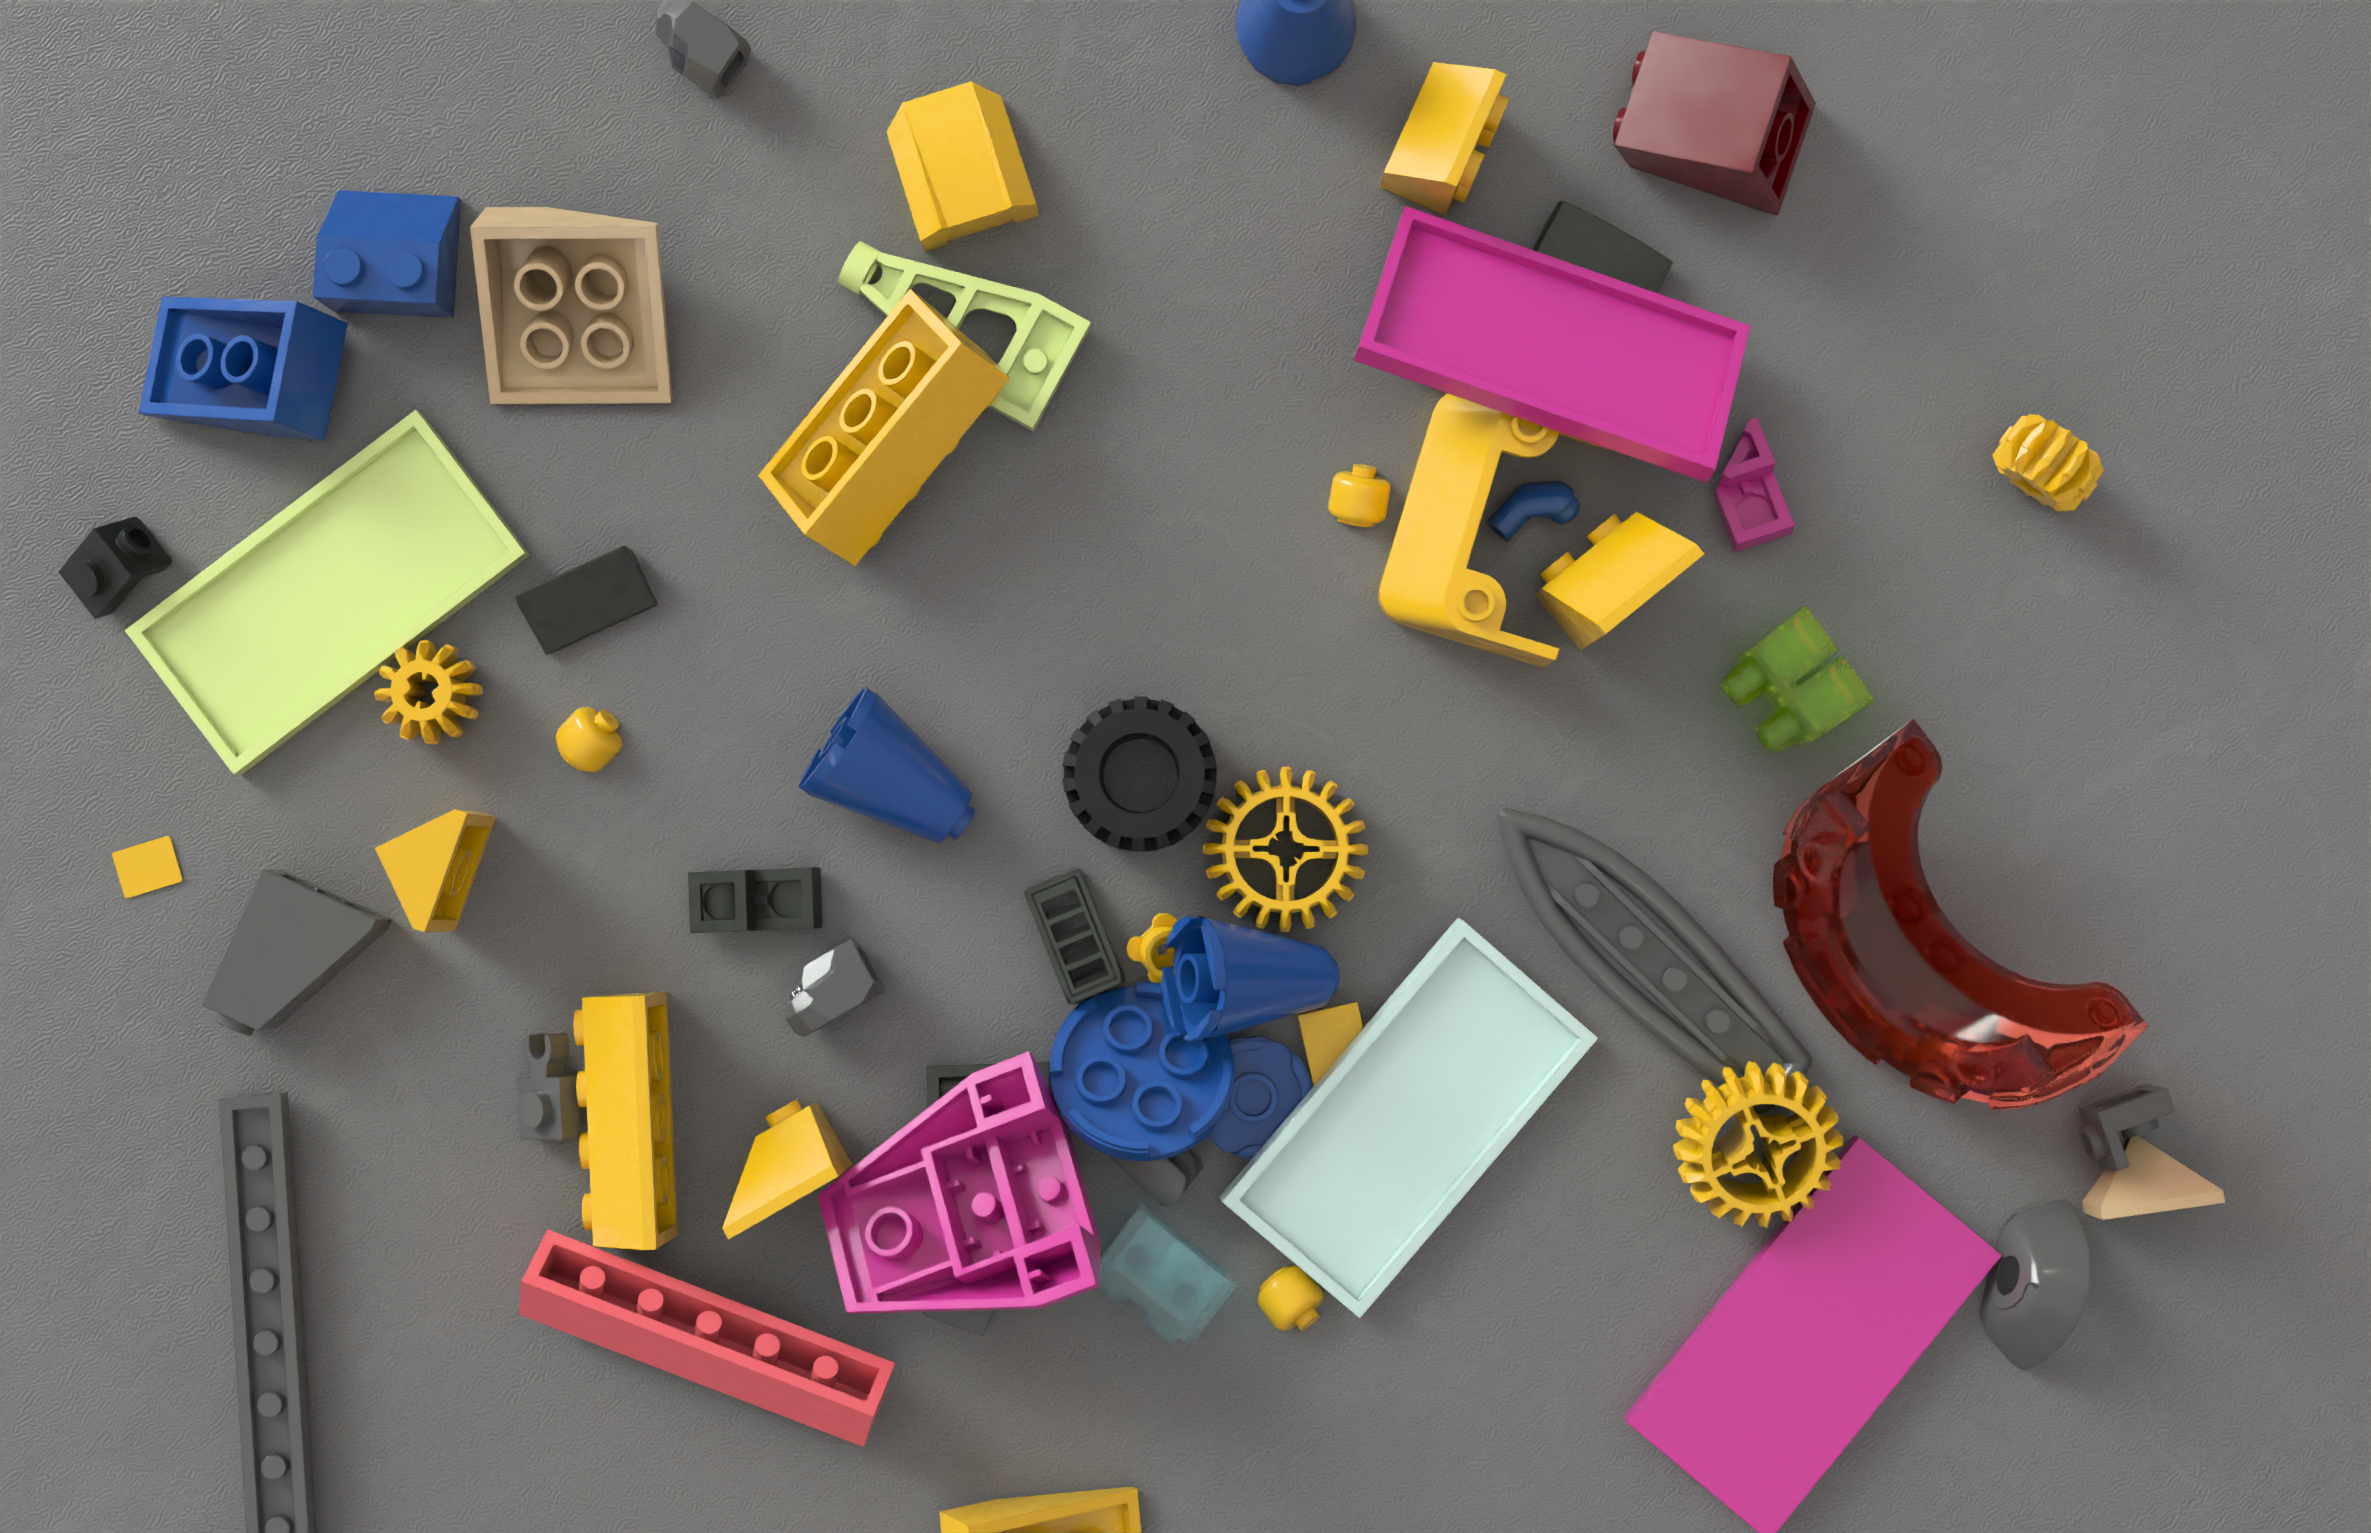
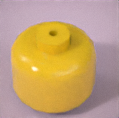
[1328,464,1391,527]
[555,706,623,773]
[1257,1265,1324,1331]

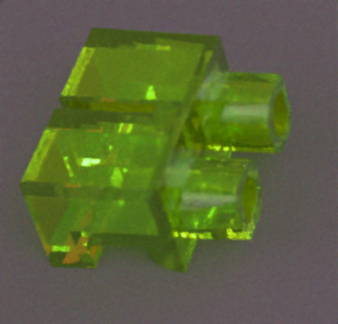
[1719,606,1875,754]

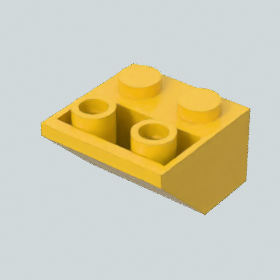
[1380,62,1510,216]

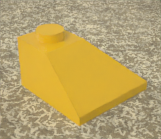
[722,1099,853,1240]

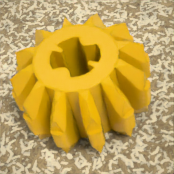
[1992,414,2104,512]
[374,640,483,745]

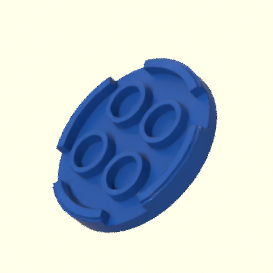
[1050,982,1235,1161]

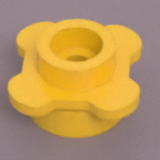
[1127,913,1177,984]

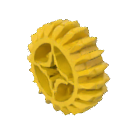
[1203,766,1368,932]
[1673,1061,1843,1228]

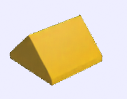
[375,809,496,933]

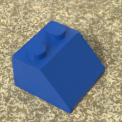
[313,190,461,318]

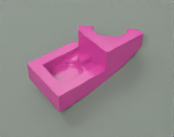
[1714,418,1795,552]

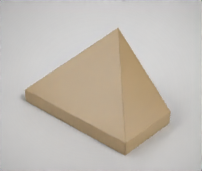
[2082,1136,2225,1220]

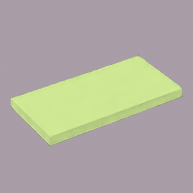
[125,410,530,775]

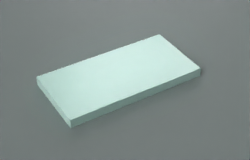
[1219,918,1598,1318]

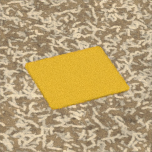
[112,836,183,899]

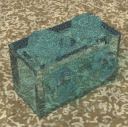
[1100,1203,1237,1346]

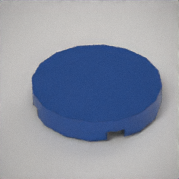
[1207,1036,1313,1159]

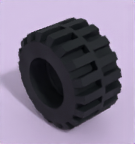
[1062,696,1217,852]

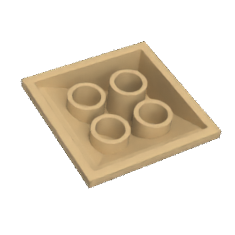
[470,207,673,404]

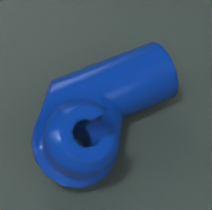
[1486,481,1580,542]

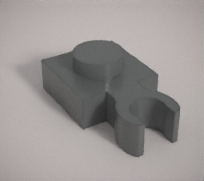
[518,1033,581,1140]

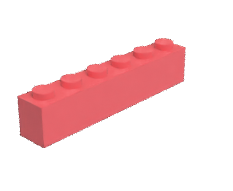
[519,1230,895,1447]

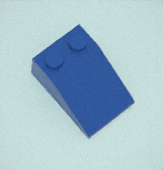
[139,296,348,441]

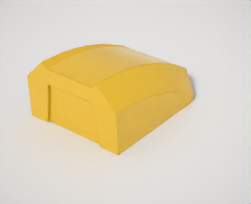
[887,81,1039,252]

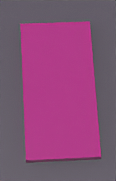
[1353,206,1751,483]
[1623,1136,2002,1533]

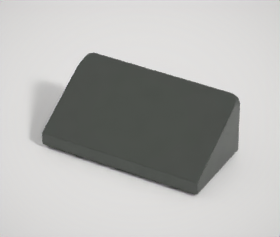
[514,546,658,655]

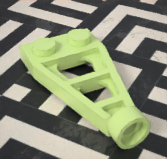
[838,241,1091,432]

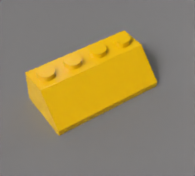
[758,289,1010,566]
[573,992,678,1250]

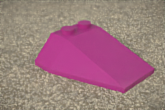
[817,1051,1101,1314]

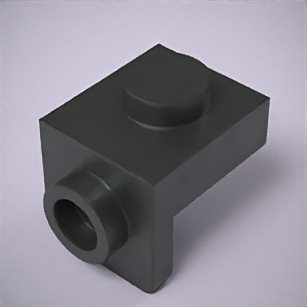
[58,517,172,619]

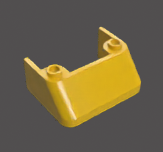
[1378,393,1610,668]

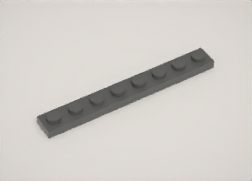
[219,1092,316,1533]

